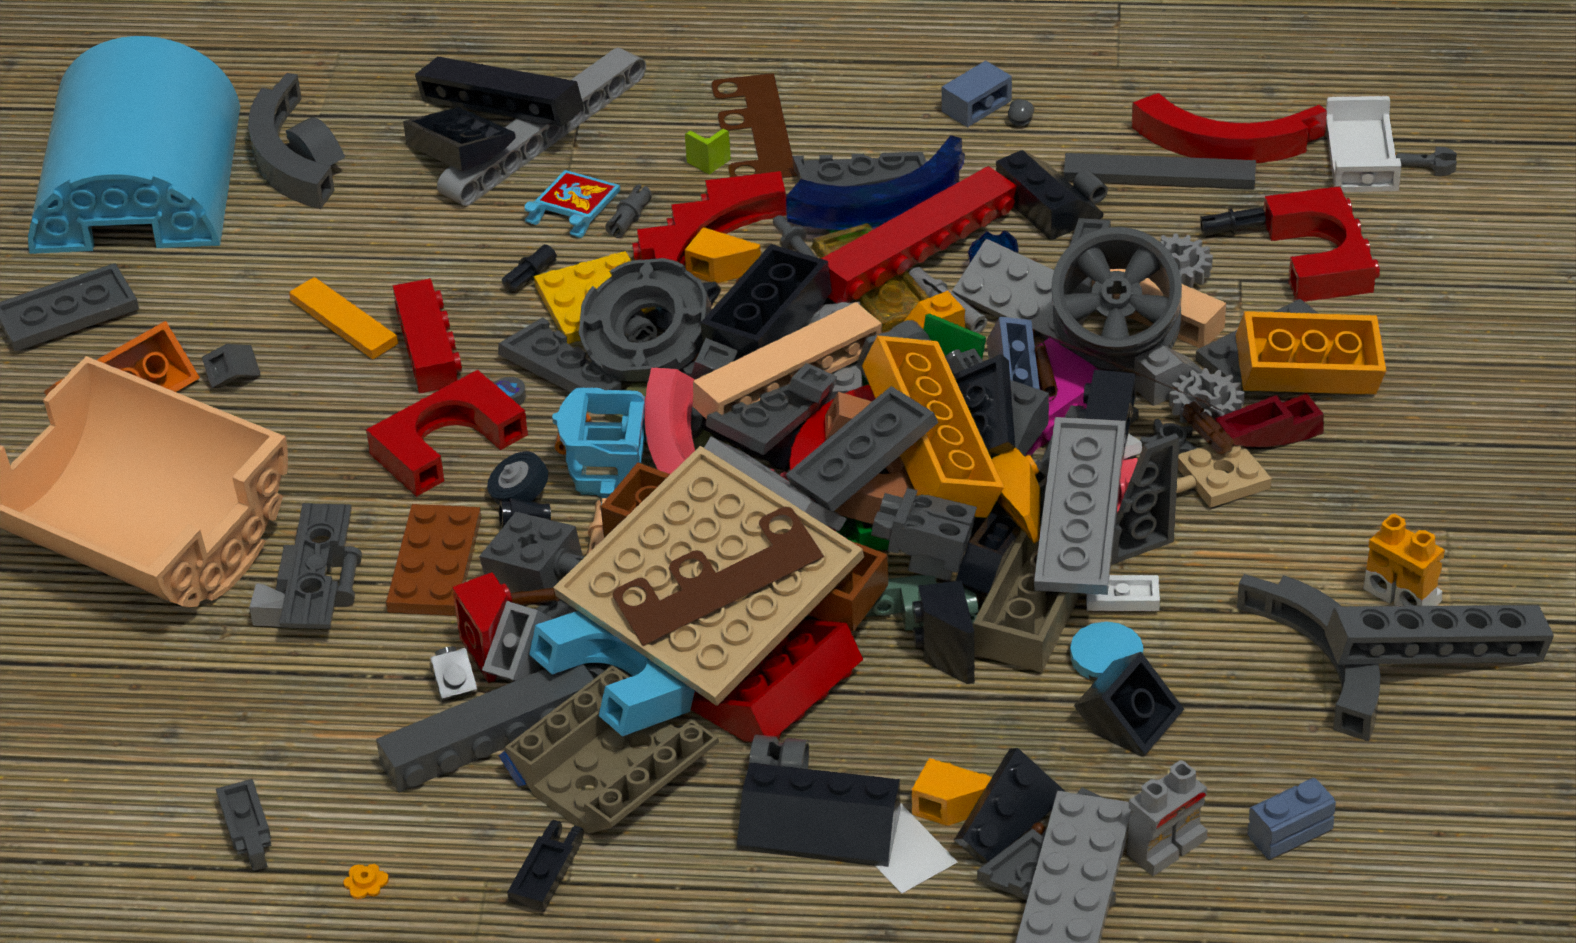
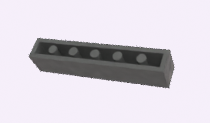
[376,664,594,793]

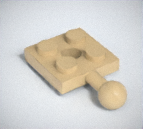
[1176,444,1272,508]

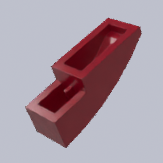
[1215,393,1324,447]

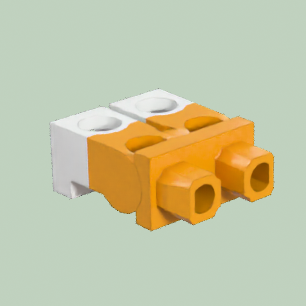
[1363,513,1445,606]

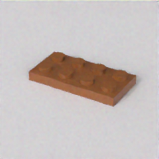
[386,504,482,616]

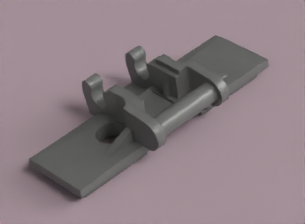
[276,503,362,629]

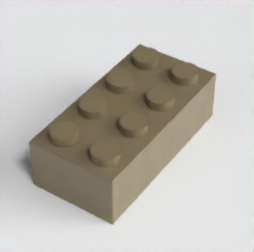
[973,530,1081,672]

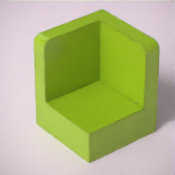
[685,129,731,175]

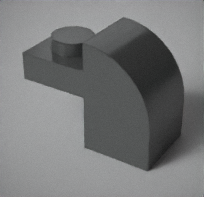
[285,117,345,166]

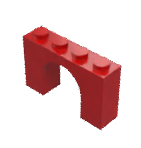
[1264,186,1380,302]
[366,369,528,497]

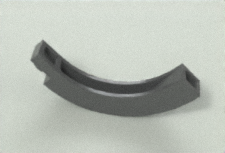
[248,72,335,209]
[1237,574,1380,742]

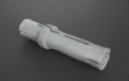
[906,267,987,334]

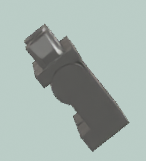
[871,488,977,573]

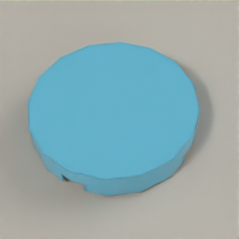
[1070,622,1144,679]

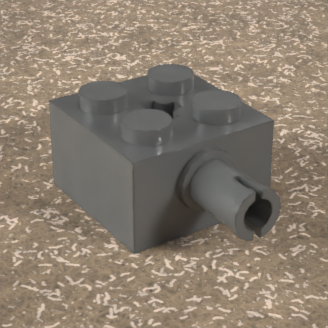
[479,512,584,593]

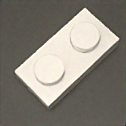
[1086,575,1160,611]

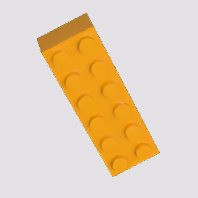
[862,335,1004,518]

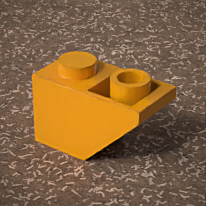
[685,227,761,283]
[912,758,992,826]

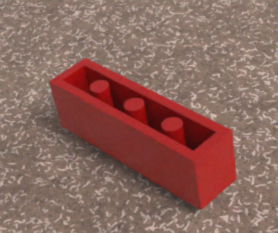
[392,278,462,394]

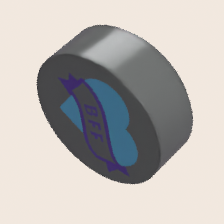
[494,377,526,405]

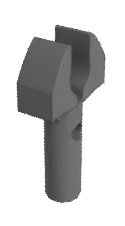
[1396,146,1457,176]

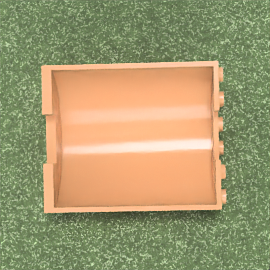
[0,356,288,607]

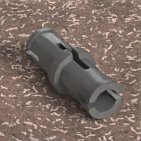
[605,184,652,238]

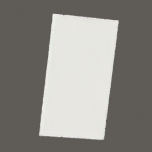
[875,804,958,894]

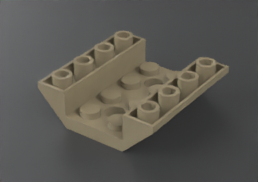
[505,665,719,834]

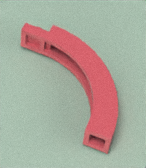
[644,367,695,474]

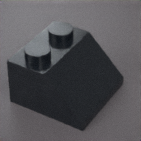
[912,580,975,684]
[1074,652,1184,756]

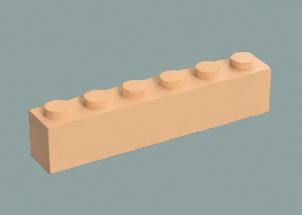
[693,302,882,419]

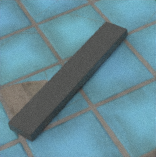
[1064,153,1256,189]

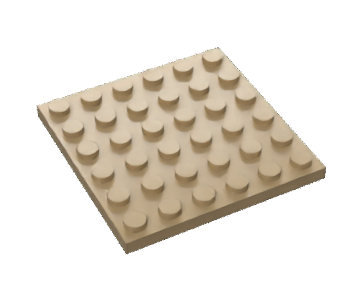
[553,446,864,705]

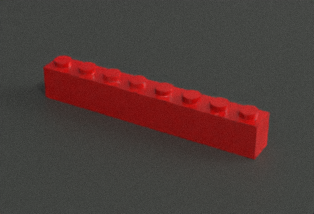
[821,166,1017,304]

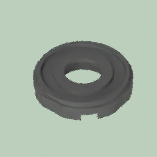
[579,258,712,382]

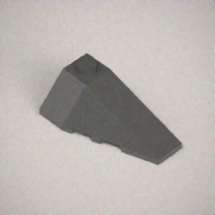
[1111,433,1179,565]

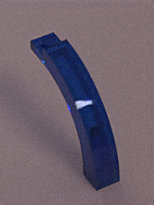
[786,135,965,230]

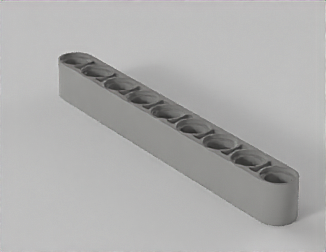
[437,48,646,206]

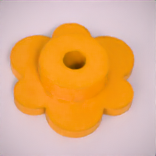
[343,864,389,899]

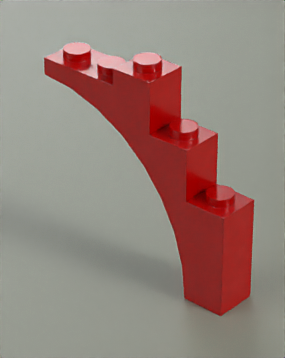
[632,171,787,269]

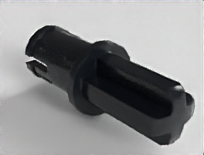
[1200,207,1266,237]
[502,244,557,292]

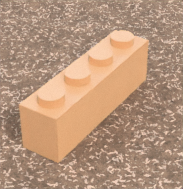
[1092,269,1226,348]

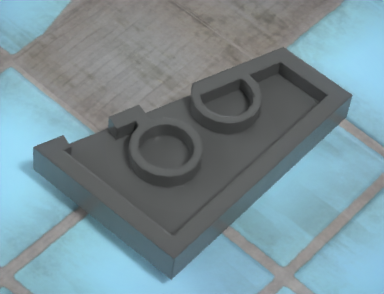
[706,384,821,455]

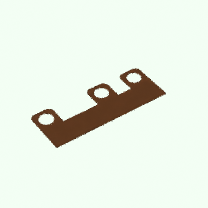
[712,73,797,178]
[1040,332,1224,412]
[613,507,824,646]

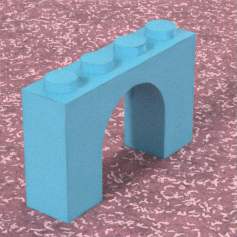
[529,611,695,736]

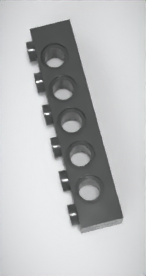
[1325,605,1554,665]

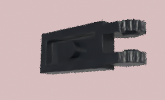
[507,820,584,912]

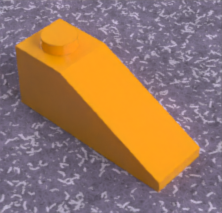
[992,448,1040,543]

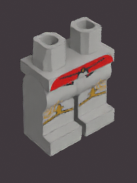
[1127,760,1208,876]

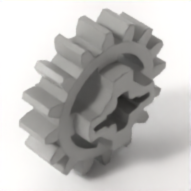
[1160,234,1213,288]
[1169,368,1244,428]

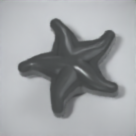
[1140,419,1197,454]

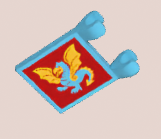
[524,170,620,238]

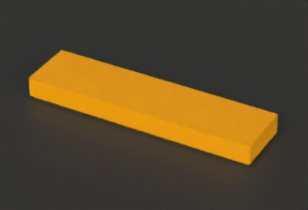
[289,277,398,360]

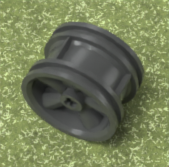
[1051,227,1182,373]

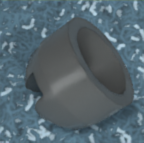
[1008,99,1034,127]

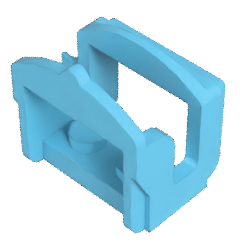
[552,388,647,505]

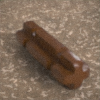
[1182,401,1234,455]

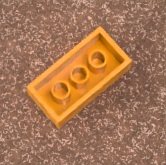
[1235,311,1386,394]

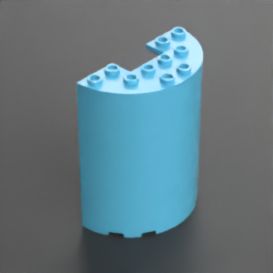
[28,36,240,254]

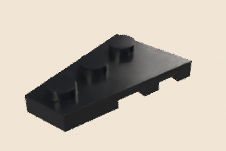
[953,354,1016,458]
[954,748,1066,863]

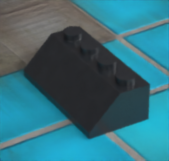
[737,763,901,867]

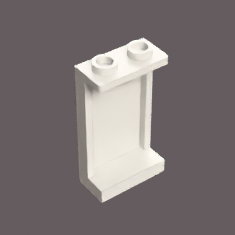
[1326,96,1401,192]

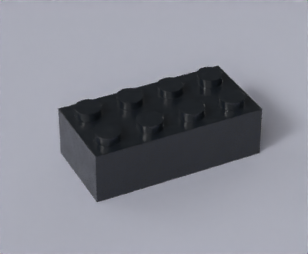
[700,244,832,361]

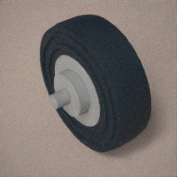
[487,451,548,505]

